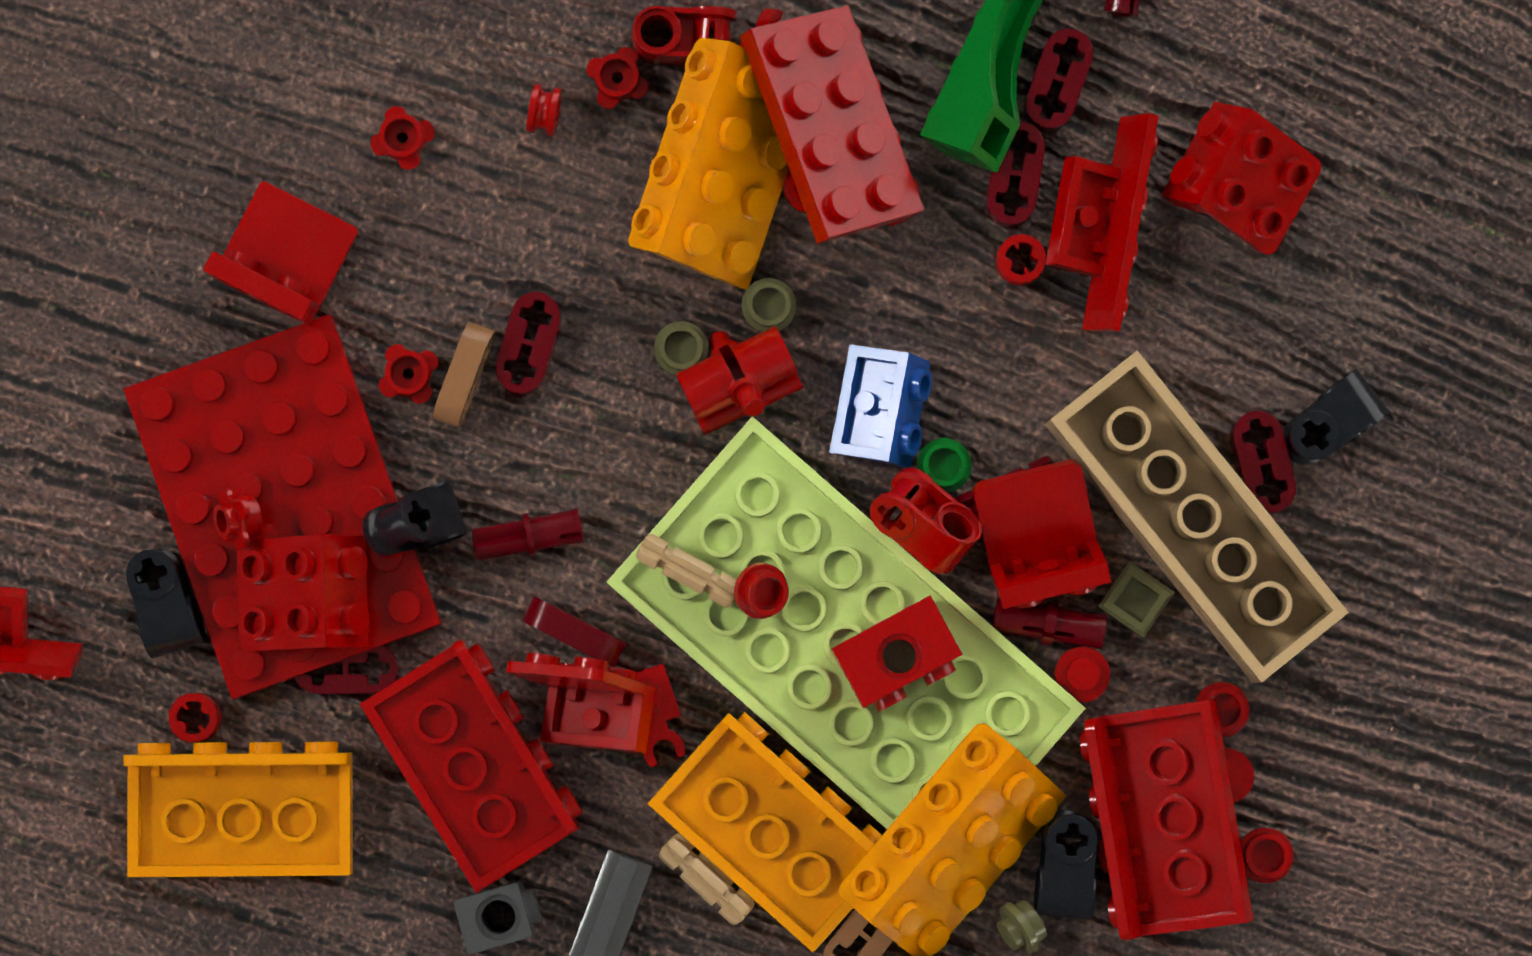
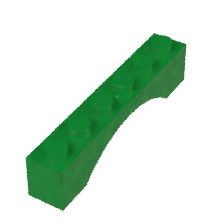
[920,0,1043,173]

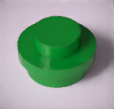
[916,438,972,493]

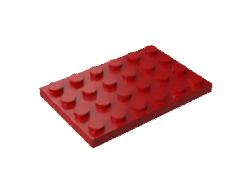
[123,314,443,700]

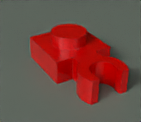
[635,663,685,767]

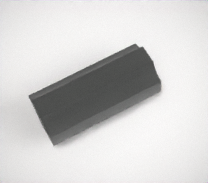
[569,849,653,956]

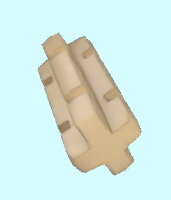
[636,534,737,607]
[658,833,755,925]

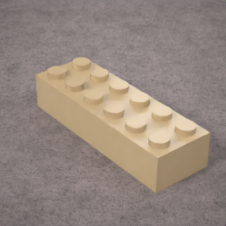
[1045,350,1349,683]

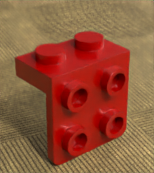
[1161,101,1321,255]
[973,459,1111,609]
[237,534,370,652]
[506,653,656,754]

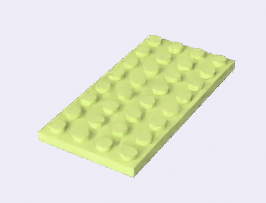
[606,416,1086,829]

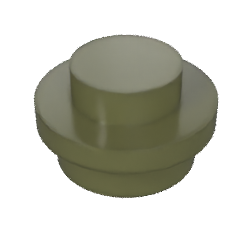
[742,278,796,332]
[654,321,709,376]
[997,900,1047,955]

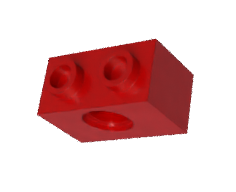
[830,595,963,712]

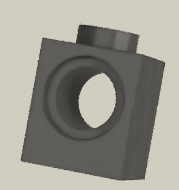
[453,879,542,955]

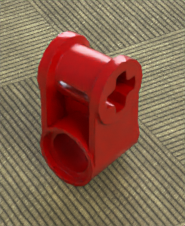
[632,6,737,66]
[870,468,982,574]

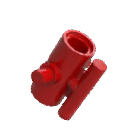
[675,326,803,436]

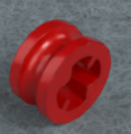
[526,83,562,137]
[995,234,1046,286]
[169,693,222,742]

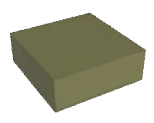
[1097,561,1175,638]

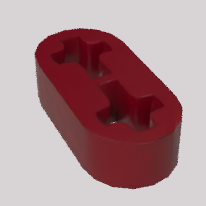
[1024,28,1093,132]
[986,122,1045,228]
[495,292,562,396]
[1230,410,1296,514]
[521,596,627,667]
[294,646,400,694]

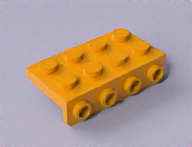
[628,38,789,290]
[647,712,882,953]
[839,723,1067,956]
[123,741,353,877]

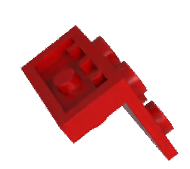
[203,181,359,326]

